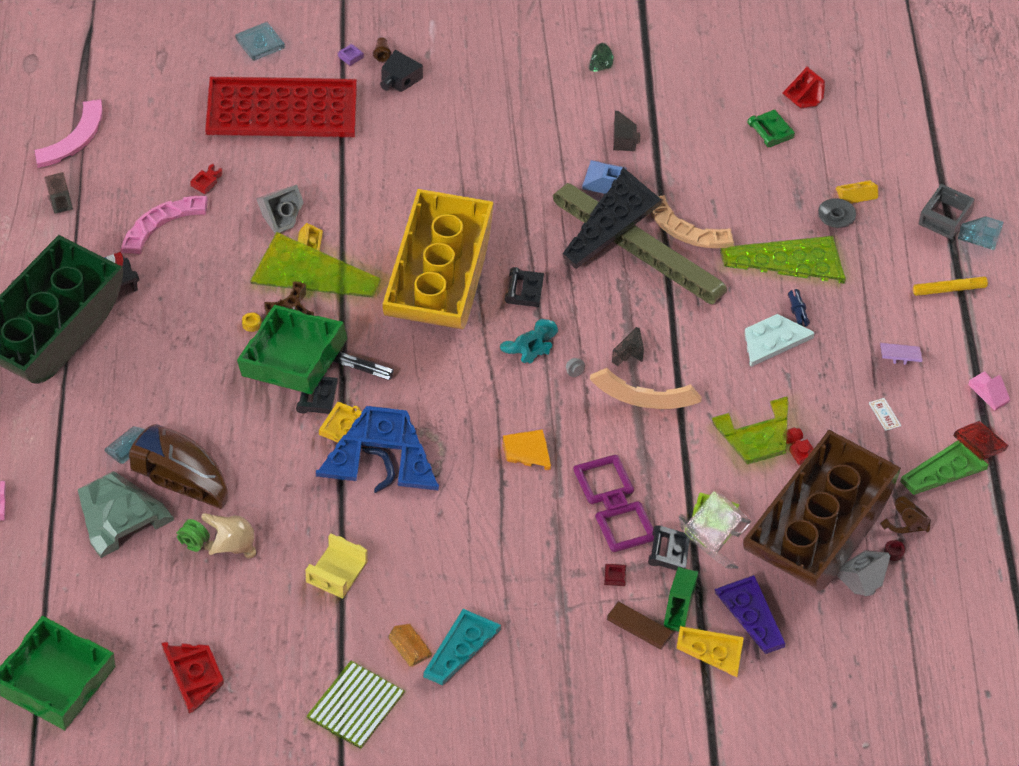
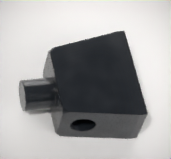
[380,50,423,92]

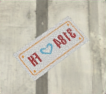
[869,398,901,431]

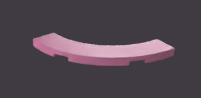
[35,99,102,168]
[121,196,208,254]

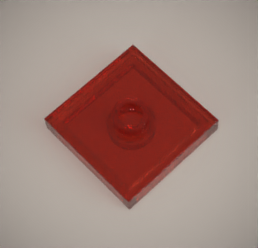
[953,421,1009,460]

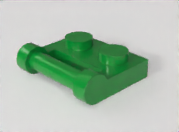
[747,109,795,148]

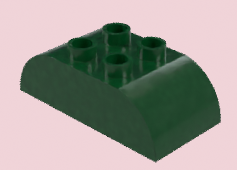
[0,235,123,384]

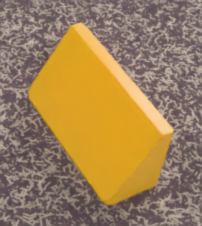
[836,180,878,204]
[295,223,323,261]

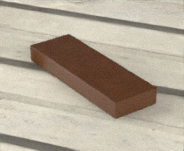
[607,601,673,650]

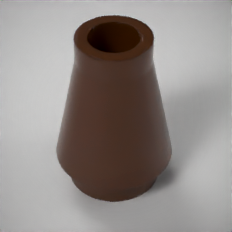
[373,37,391,62]

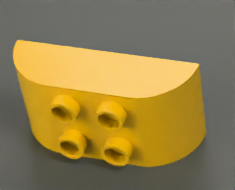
[383,189,493,330]

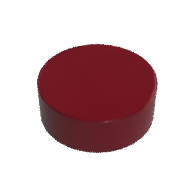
[884,540,906,561]

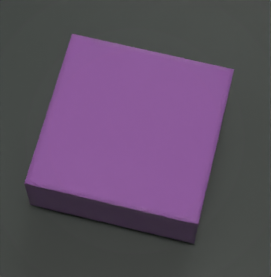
[338,44,364,66]

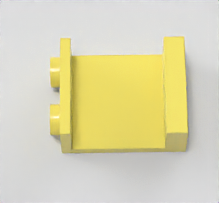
[305,533,368,599]

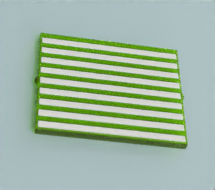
[306,661,405,749]

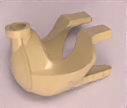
[202,513,256,558]

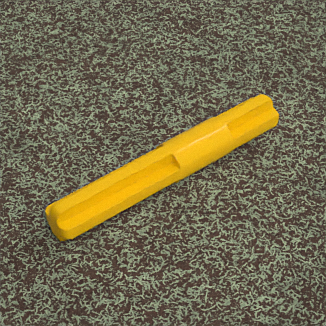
[912,276,988,296]

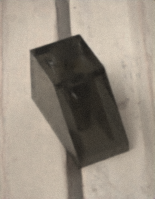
[613,111,640,151]

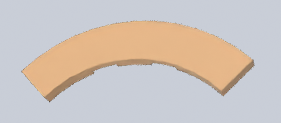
[650,195,734,248]
[590,368,702,409]

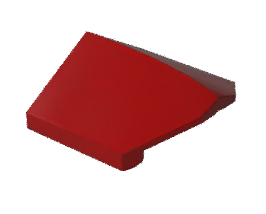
[782,67,825,109]

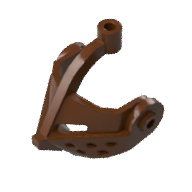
[880,496,931,533]

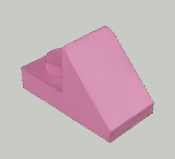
[968,371,1010,411]

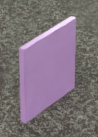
[880,343,922,365]

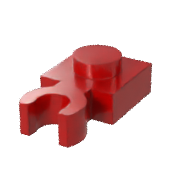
[190,164,223,194]

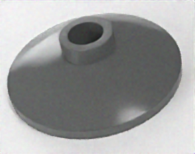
[818,198,856,228]

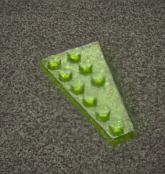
[250,232,381,298]
[720,236,846,284]

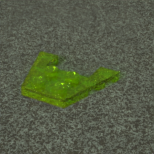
[712,396,789,465]

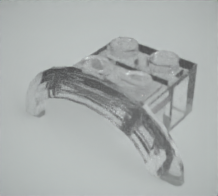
[678,492,752,569]

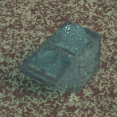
[958,216,1004,250]

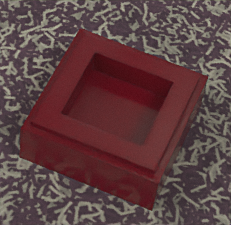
[604,564,626,586]

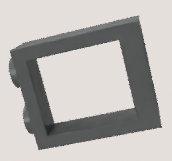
[918,184,975,240]

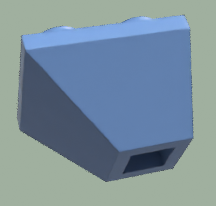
[582,160,627,194]

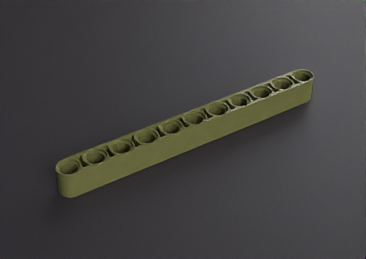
[553,183,727,304]

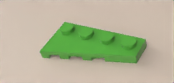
[900,439,989,495]

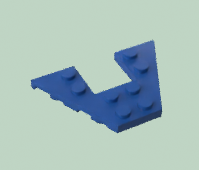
[316,406,439,491]

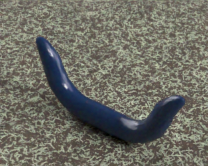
[361,447,395,493]

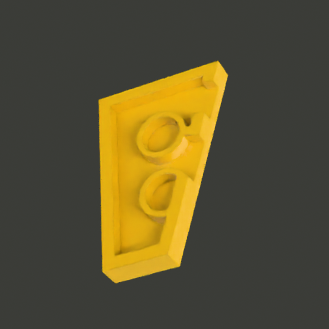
[676,626,744,677]

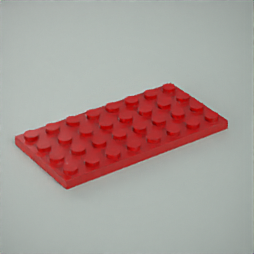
[205,77,357,137]

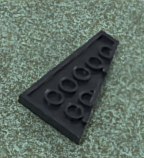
[563,167,662,269]

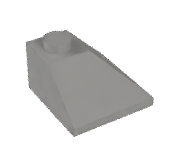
[837,550,890,596]

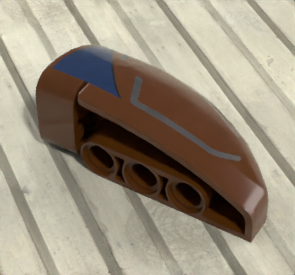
[129,424,228,509]

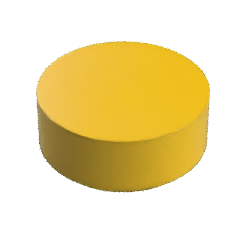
[242,312,262,332]

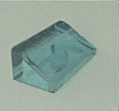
[104,426,145,464]

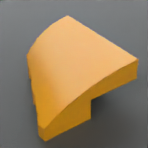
[502,429,551,470]

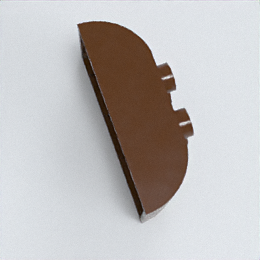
[743,430,901,591]

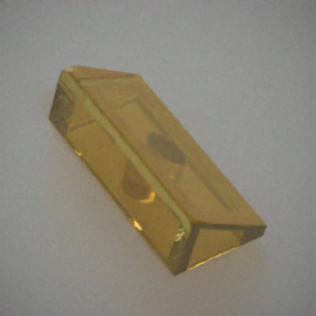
[388,624,433,667]

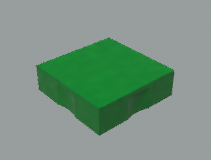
[237,305,348,394]
[0,615,116,731]

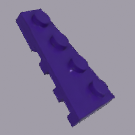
[715,575,785,654]

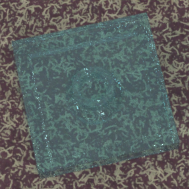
[235,22,285,61]

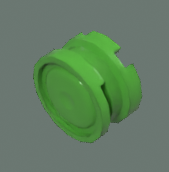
[176,519,210,552]

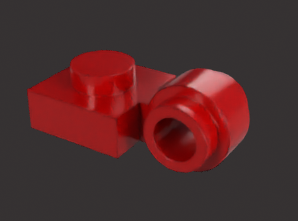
[783,427,814,465]

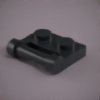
[505,267,544,307]
[296,376,338,414]
[648,525,690,571]

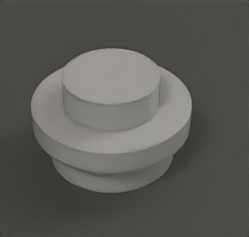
[566,358,585,377]

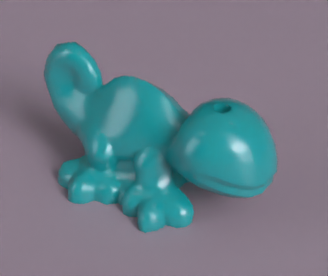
[500,319,558,364]

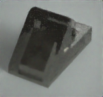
[44,172,73,214]
[612,327,644,366]

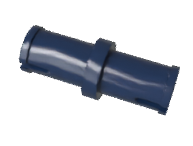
[787,289,810,327]

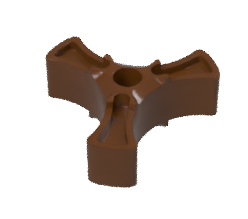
[264,282,314,317]

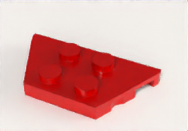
[161,642,224,714]

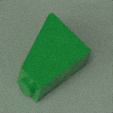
[663,567,698,632]

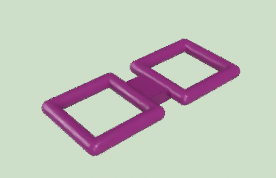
[573,455,654,552]

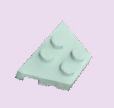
[744,314,815,367]

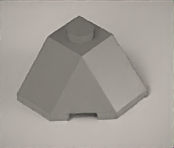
[256,185,304,234]

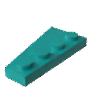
[423,609,501,686]

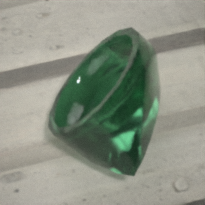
[589,43,614,71]

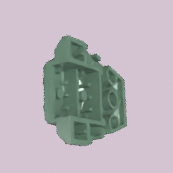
[78,471,174,558]

